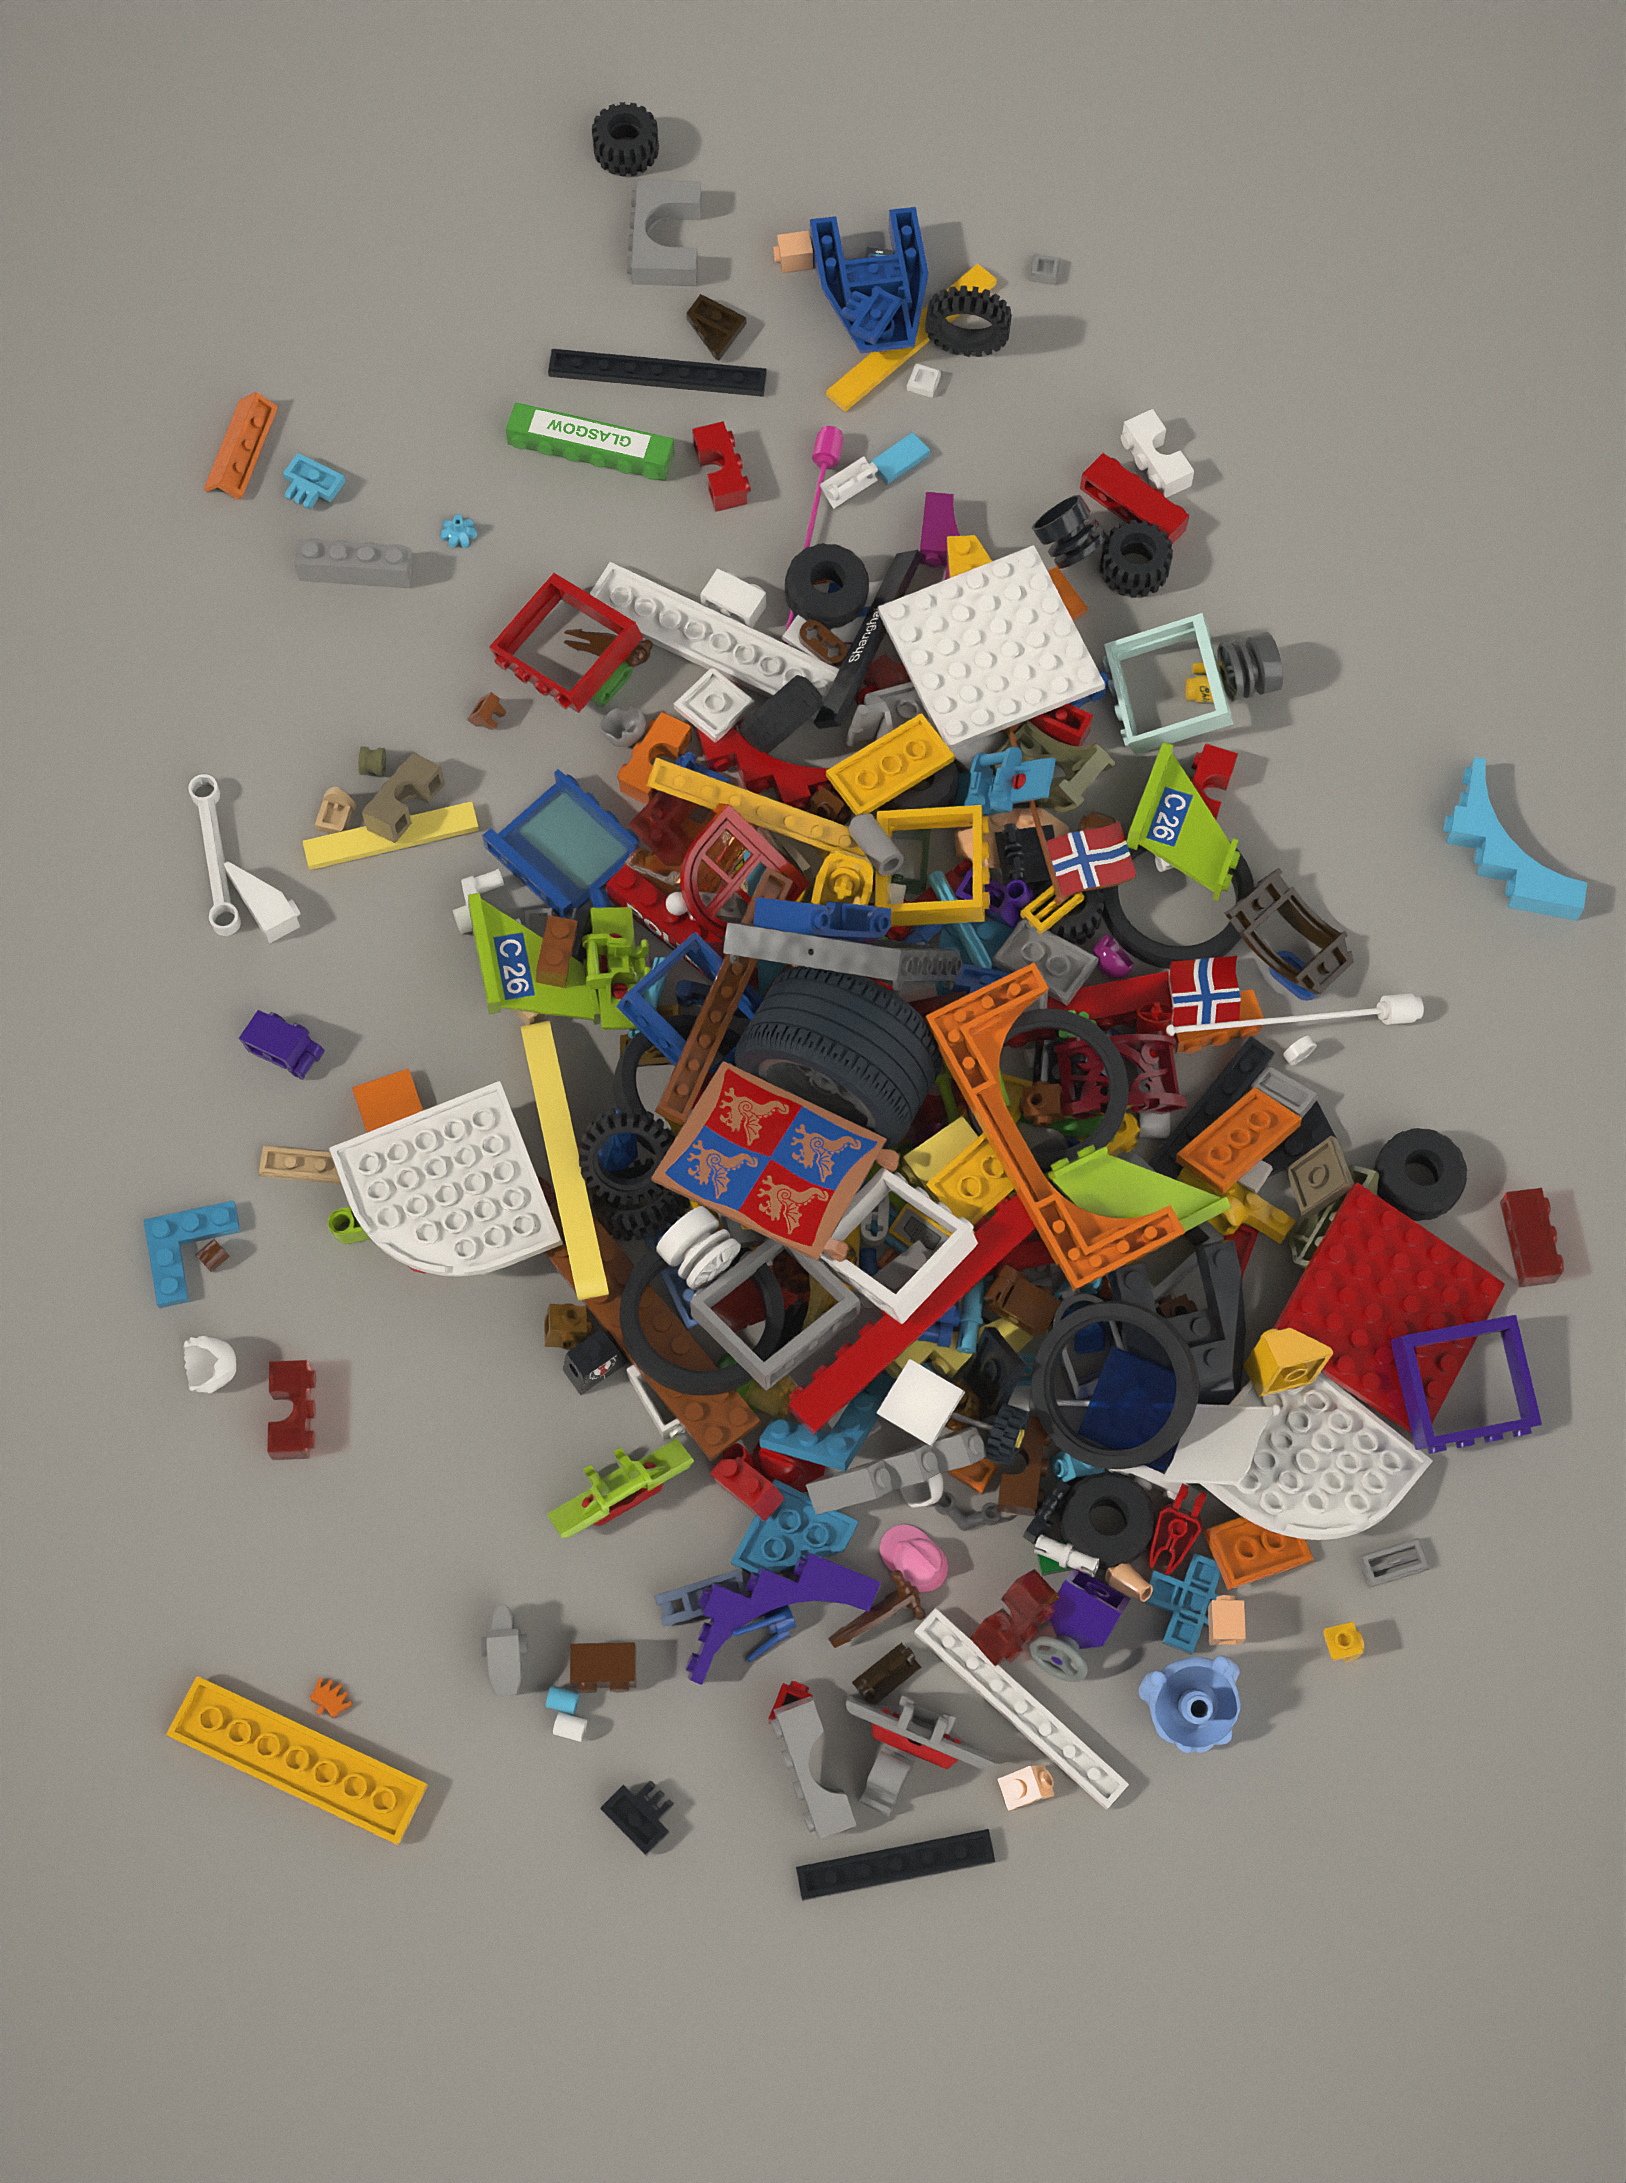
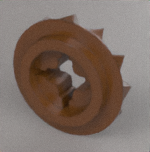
[772,1249,817,1294]

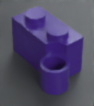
[955,869,1035,929]

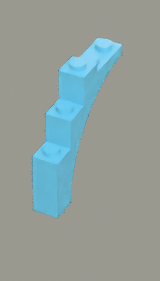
[1443,757,1587,921]

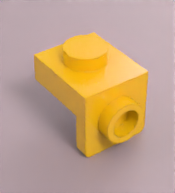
[1323,1621,1364,1663]

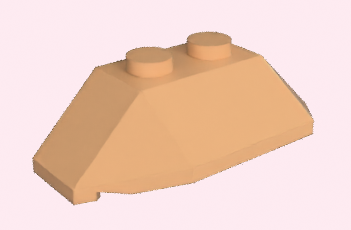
[954,807,1070,868]

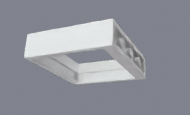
[819,1167,978,1324]

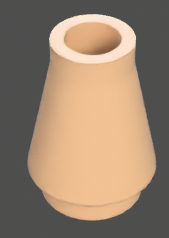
[1105,1563,1153,1602]

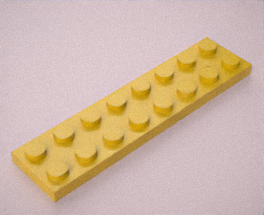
[166,1676,428,1846]

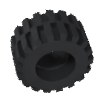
[592,102,659,176]
[1100,520,1173,598]
[1032,881,1104,945]

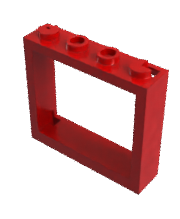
[489,573,644,713]

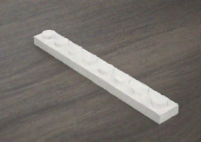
[914,1608,1129,1810]

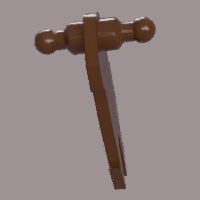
[564,629,653,667]
[828,1570,926,1648]

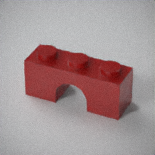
[692,421,751,512]
[1188,743,1238,820]

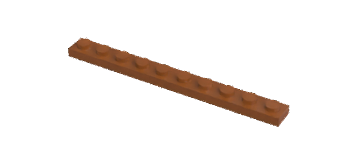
[654,867,793,1126]

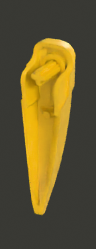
[811,850,874,911]

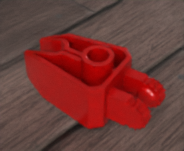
[1150,1483,1207,1575]

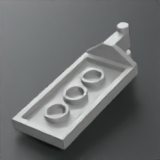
[845,682,936,746]

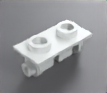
[819,456,878,509]

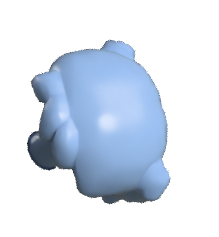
[1138,1656,1241,1753]

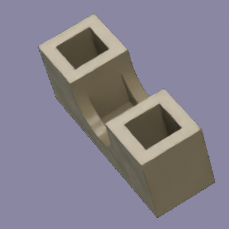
[362,753,445,843]

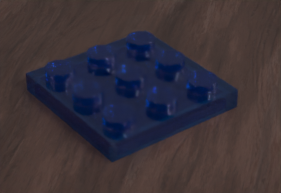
[1077,1346,1201,1472]

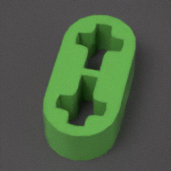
[591,660,633,707]

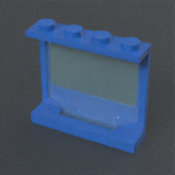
[482,769,640,918]

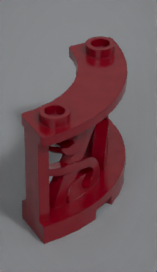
[1054,1031,1187,1121]

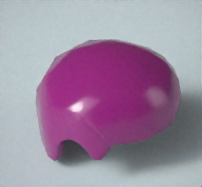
[1093,934,1134,978]

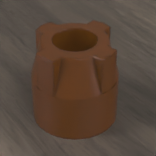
[195,1239,230,1272]

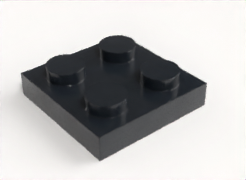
[962,1327,1026,1415]

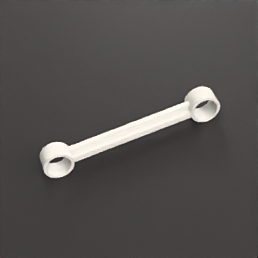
[188,774,241,936]

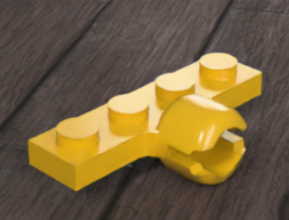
[1178,1168,1296,1244]

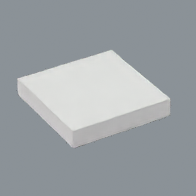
[673,667,755,743]
[877,1359,965,1447]

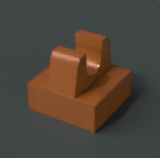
[467,692,506,730]

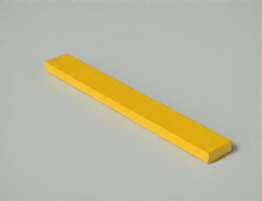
[826,263,997,412]
[646,758,869,860]

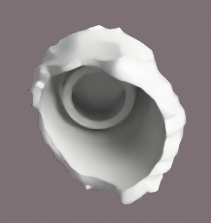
[184,1336,237,1394]

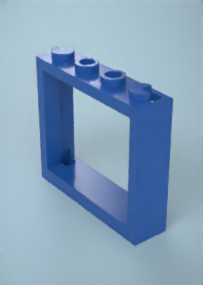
[616,932,763,1073]

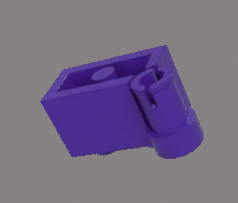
[239,1010,325,1080]

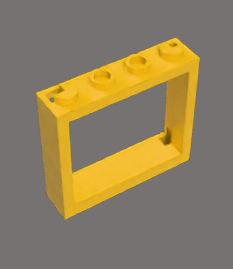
[875,805,990,927]

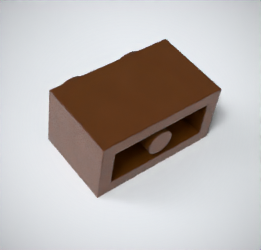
[570,1643,637,1693]

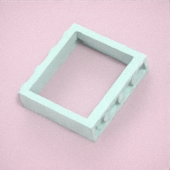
[1103,613,1234,754]

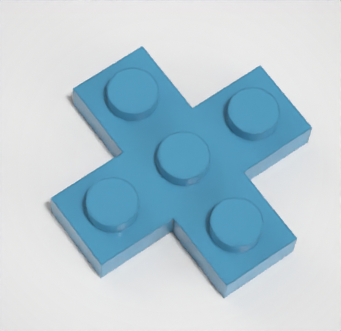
[1142,1553,1221,1655]

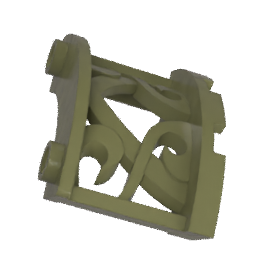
[989,721,1115,812]

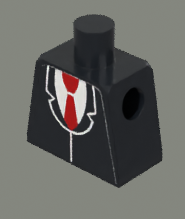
[563,1329,629,1395]

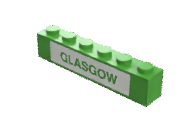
[506,402,675,481]

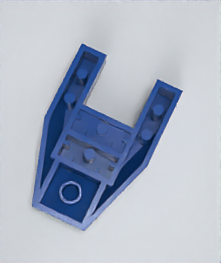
[810,207,928,354]

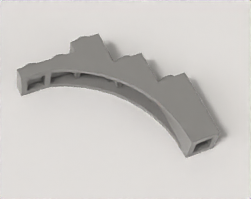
[806,1415,996,1515]

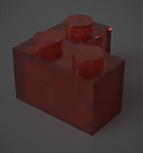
[628,791,699,867]

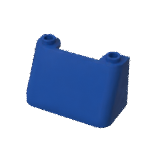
[754,897,891,944]

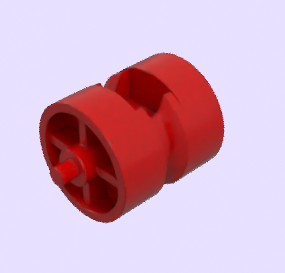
[1135,1002,1174,1058]

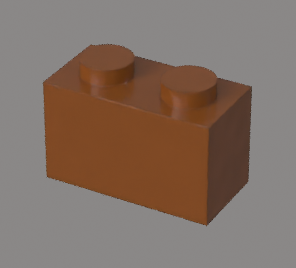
[536,915,578,988]

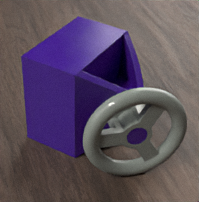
[1029,1569,1131,1682]

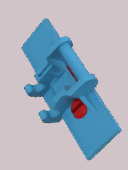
[952,746,1056,816]

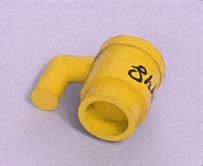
[1185,662,1214,703]

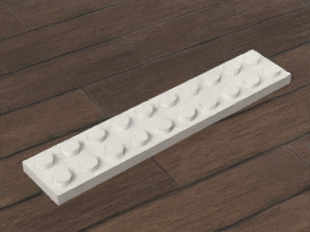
[590,562,839,720]

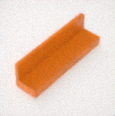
[204,392,278,500]

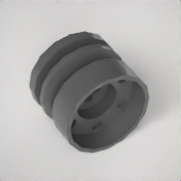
[1217,632,1283,702]

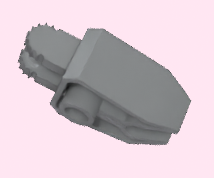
[481,1604,528,1697]

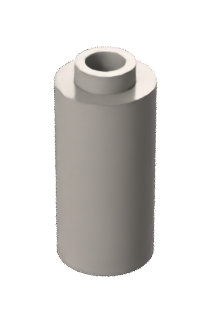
[848,814,904,876]

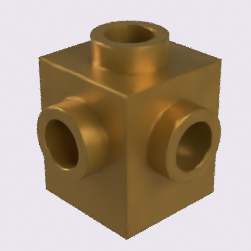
[544,1303,592,1350]

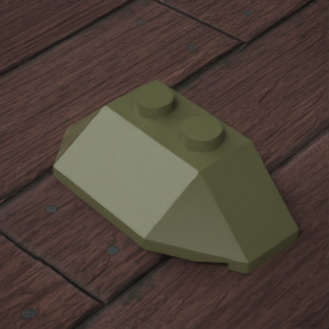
[1288,1165,1379,1269]

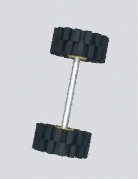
[950,1403,1030,1466]

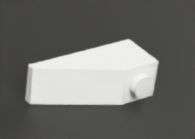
[223,862,301,944]

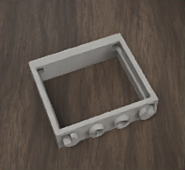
[690,1237,860,1391]

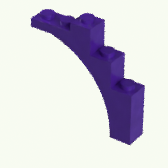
[685,1552,881,1685]

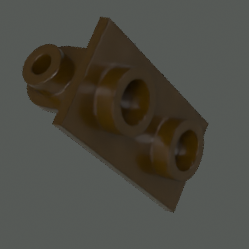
[852,1642,922,1705]

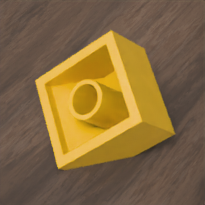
[1244,1328,1333,1397]

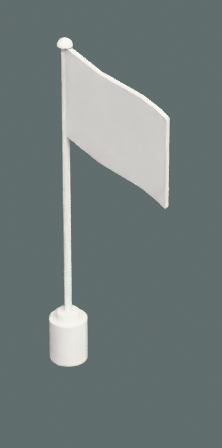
[995,1386,1280,1485]

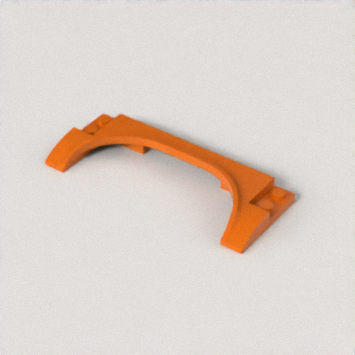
[925,962,1185,1291]

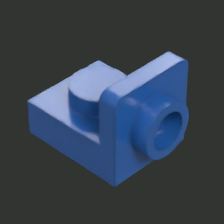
[1063,1308,1106,1355]

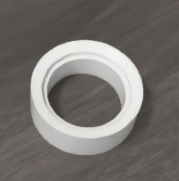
[1283,1035,1317,1065]

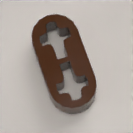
[798,620,847,667]

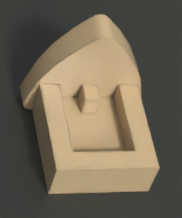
[314,787,357,834]

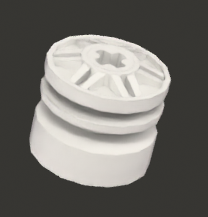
[656,1206,741,1290]

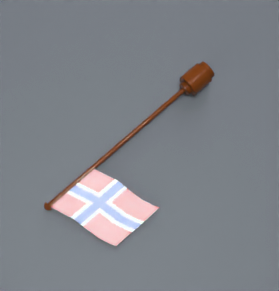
[998,722,1136,904]

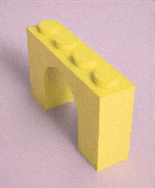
[900,1116,1017,1234]

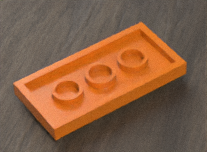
[1176,1087,1302,1194]

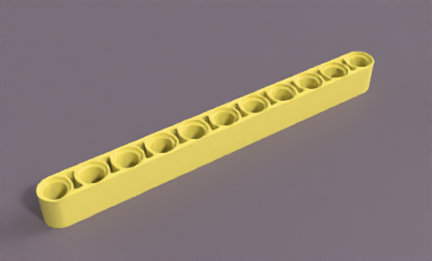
[520,1021,609,1301]

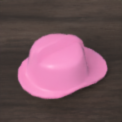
[879,1524,948,1592]

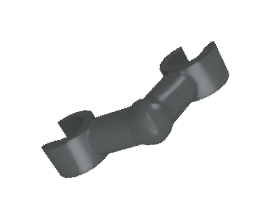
[934,1492,1001,1531]

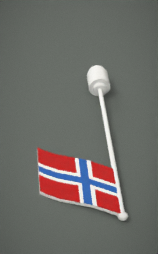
[1166,956,1424,1036]

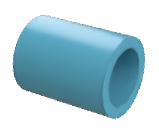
[546,1685,580,1715]

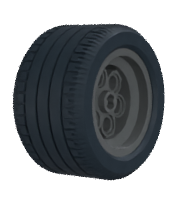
[735,966,942,1150]

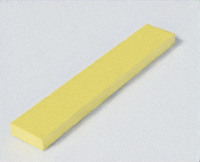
[303,801,479,870]

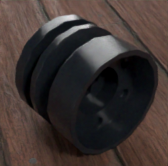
[1032,495,1107,569]

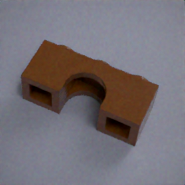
[997,1416,1051,1516]

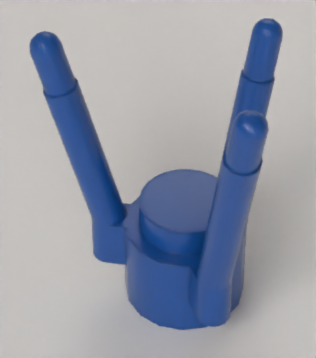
[733,1605,796,1662]

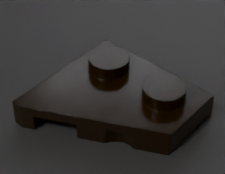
[686,294,747,361]

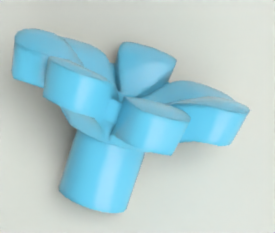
[440,514,477,548]

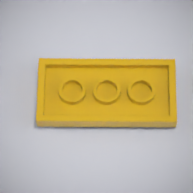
[826,713,955,816]

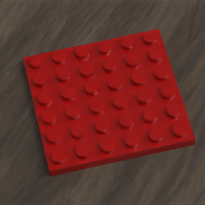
[1273,1182,1505,1434]

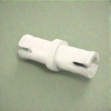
[1034,1534,1099,1577]

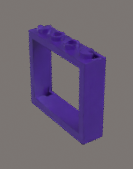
[1390,1315,1542,1454]

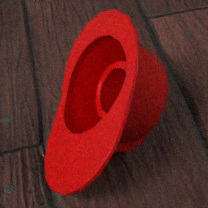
[752,1441,825,1493]

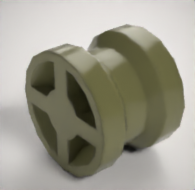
[358,746,386,776]

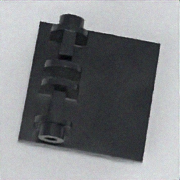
[995,823,1055,886]

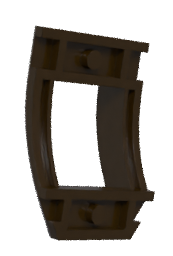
[1224,868,1354,995]

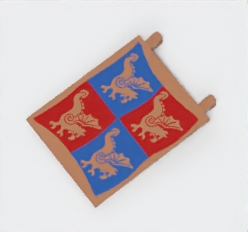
[651,1061,900,1262]

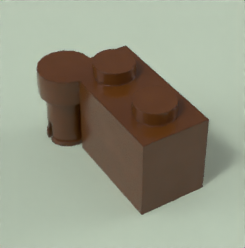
[983,1263,1061,1337]

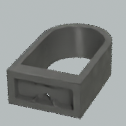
[1048,1287,1135,1400]

